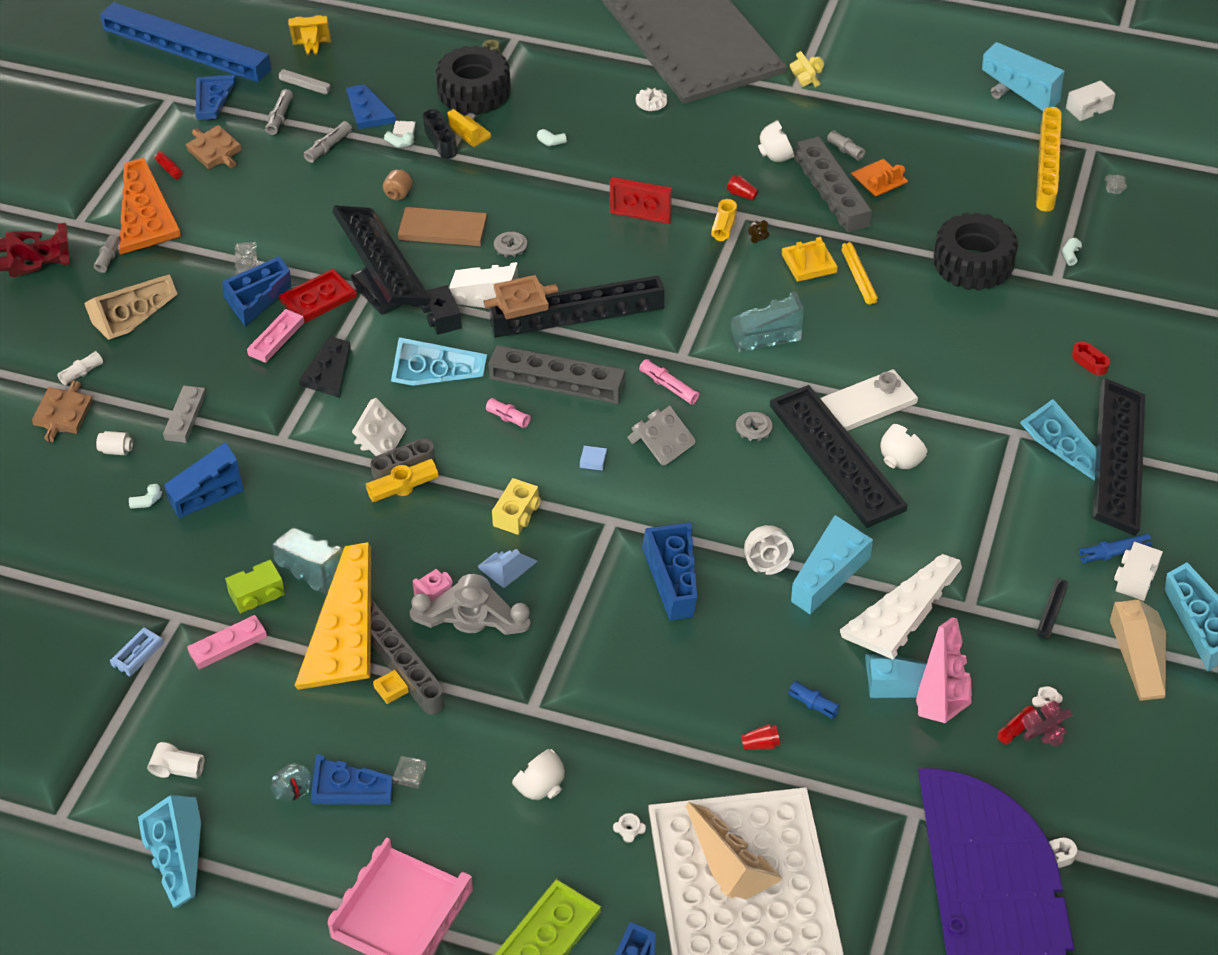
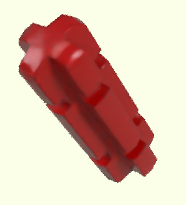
[154,151,183,180]
[997,705,1038,745]

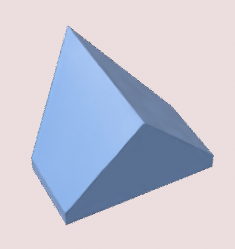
[478,549,538,588]

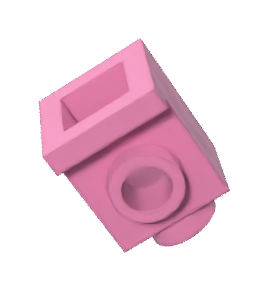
[413,569,453,602]

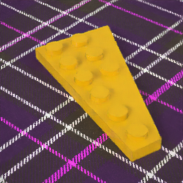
[295,542,371,690]

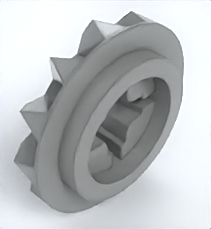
[494,232,527,258]
[736,412,772,442]

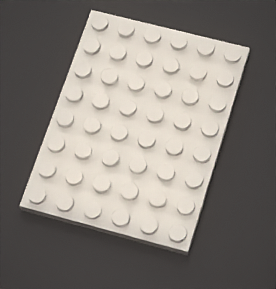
[649,788,843,955]

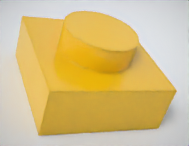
[373,670,409,704]

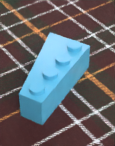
[791,515,873,614]
[1164,562,1218,671]

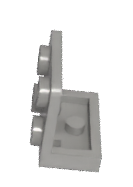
[627,406,695,466]

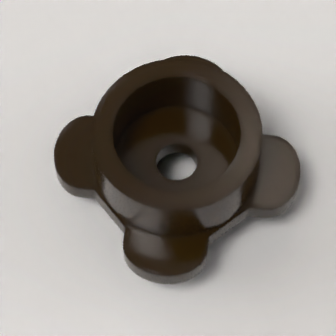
[748,220,769,243]

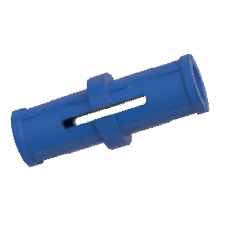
[788,681,840,719]

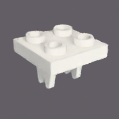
[352,398,406,456]

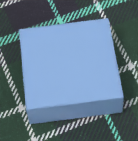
[580,446,607,471]

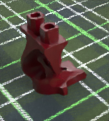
[0,223,70,278]

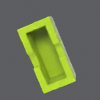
[225,560,285,613]

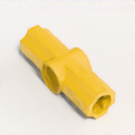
[366,459,438,502]

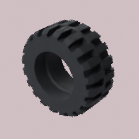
[436,45,511,115]
[933,212,1018,290]

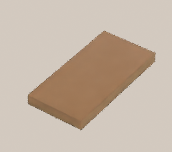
[398,207,487,246]

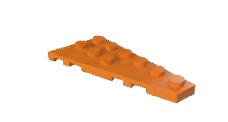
[119,158,181,255]

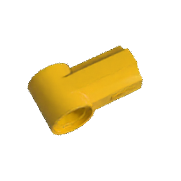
[711,199,737,241]

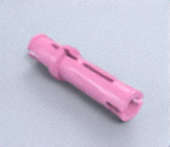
[639,359,700,405]

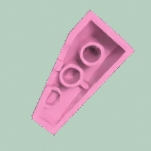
[916,617,972,723]

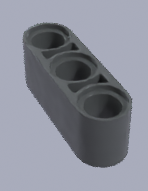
[370,438,435,481]

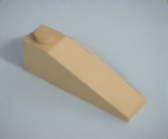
[84,274,177,340]
[1110,600,1166,701]
[686,802,782,900]

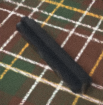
[1037,578,1068,639]

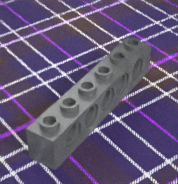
[794,136,872,233]
[489,345,625,404]

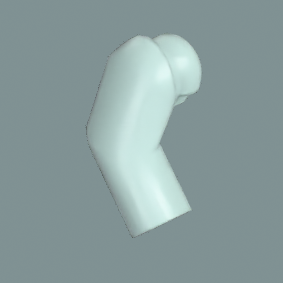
[537,129,566,146]
[384,131,414,148]
[1062,238,1082,266]
[129,484,162,509]

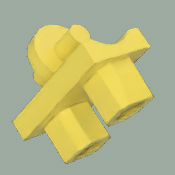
[789,52,824,87]

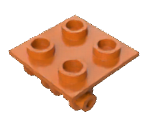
[851,159,908,197]

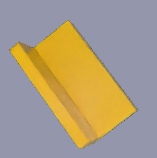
[448,109,491,147]

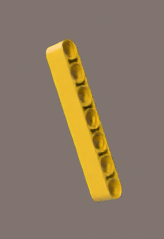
[1036,107,1062,212]

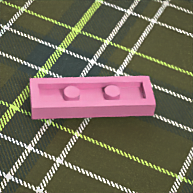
[247,309,304,363]
[187,615,267,669]

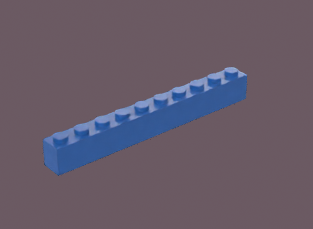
[100,2,271,82]

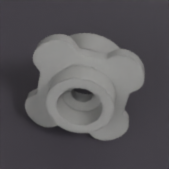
[874,372,901,394]

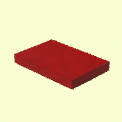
[610,177,672,224]
[279,269,357,324]

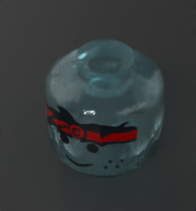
[271,763,312,803]

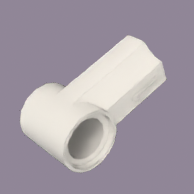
[147,742,205,778]

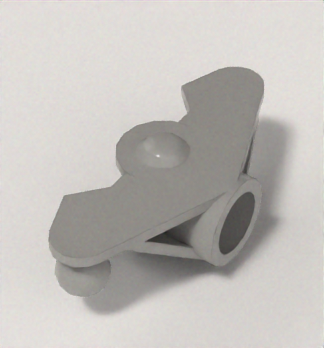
[410,574,530,635]

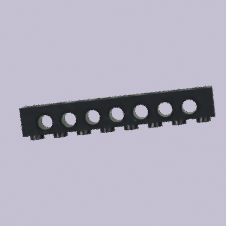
[489,275,664,338]

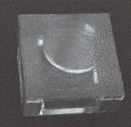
[235,242,258,264]
[393,756,427,789]

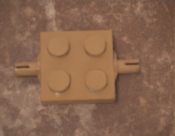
[185,125,242,170]
[484,275,558,320]
[32,381,93,442]

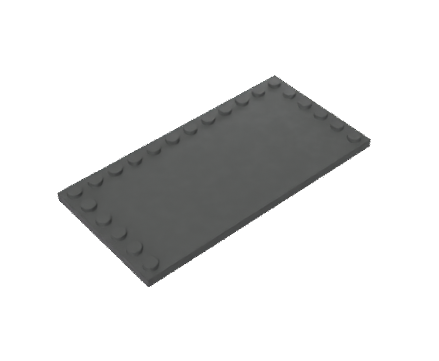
[601,0,787,104]

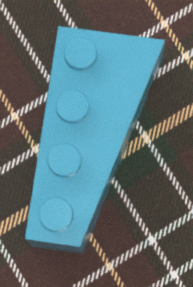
[982,42,1064,111]

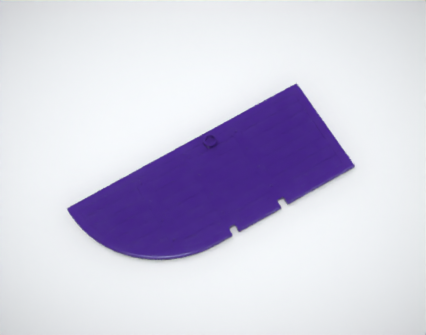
[918,768,1075,955]

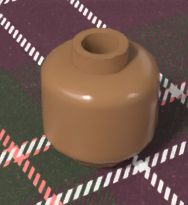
[383,170,413,200]

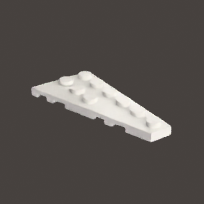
[840,554,962,660]

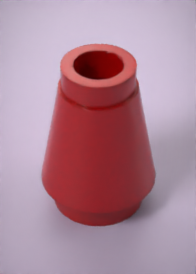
[727,175,759,201]
[741,724,780,750]

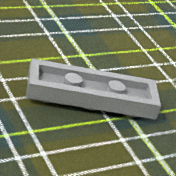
[163,385,206,443]

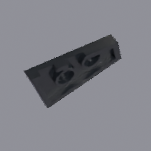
[299,336,351,398]

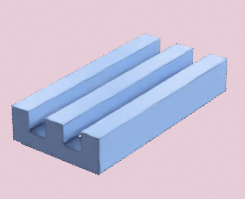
[110,627,164,677]

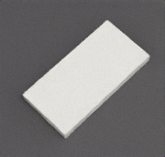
[820,369,918,431]

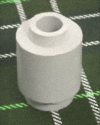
[97,431,133,456]

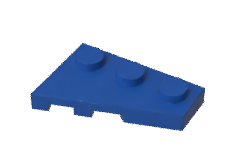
[195,75,237,120]
[346,85,397,129]
[311,754,393,804]

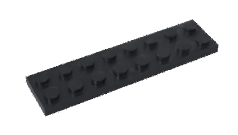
[332,205,431,307]
[1092,378,1145,536]
[770,385,908,528]

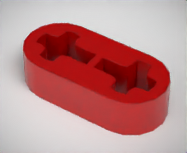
[1072,341,1110,375]

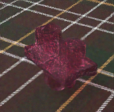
[1021,700,1073,747]

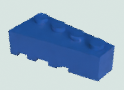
[642,522,697,620]

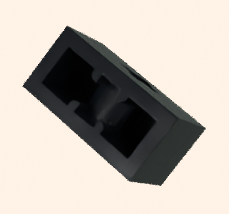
[421,285,462,335]

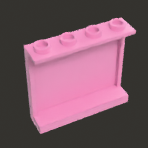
[328,837,473,955]

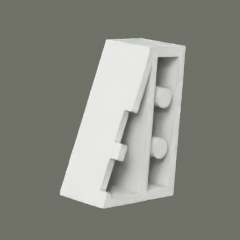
[449,263,518,308]

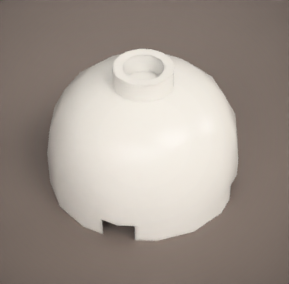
[758,121,794,162]
[880,424,927,470]
[744,525,794,575]
[512,749,565,800]

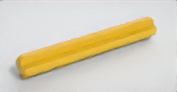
[842,242,878,305]

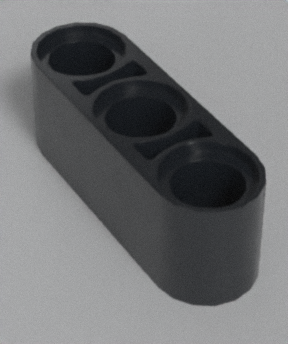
[423,109,457,159]
[351,267,402,315]

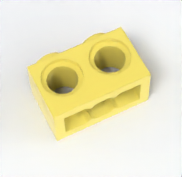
[492,478,541,535]

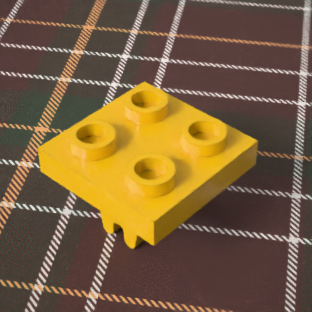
[288,15,331,55]
[782,237,837,282]

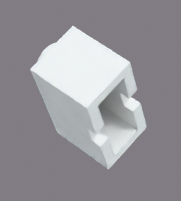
[1066,81,1115,121]
[1114,542,1163,601]

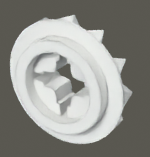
[636,88,667,111]

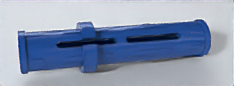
[1079,534,1152,564]

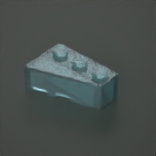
[731,291,804,352]
[272,528,343,596]

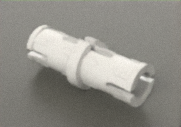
[57,351,103,386]

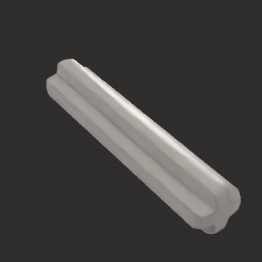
[279,69,331,95]

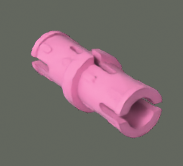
[486,398,531,428]

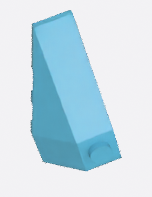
[391,337,487,386]
[1020,399,1096,481]
[865,654,972,698]
[138,795,201,908]

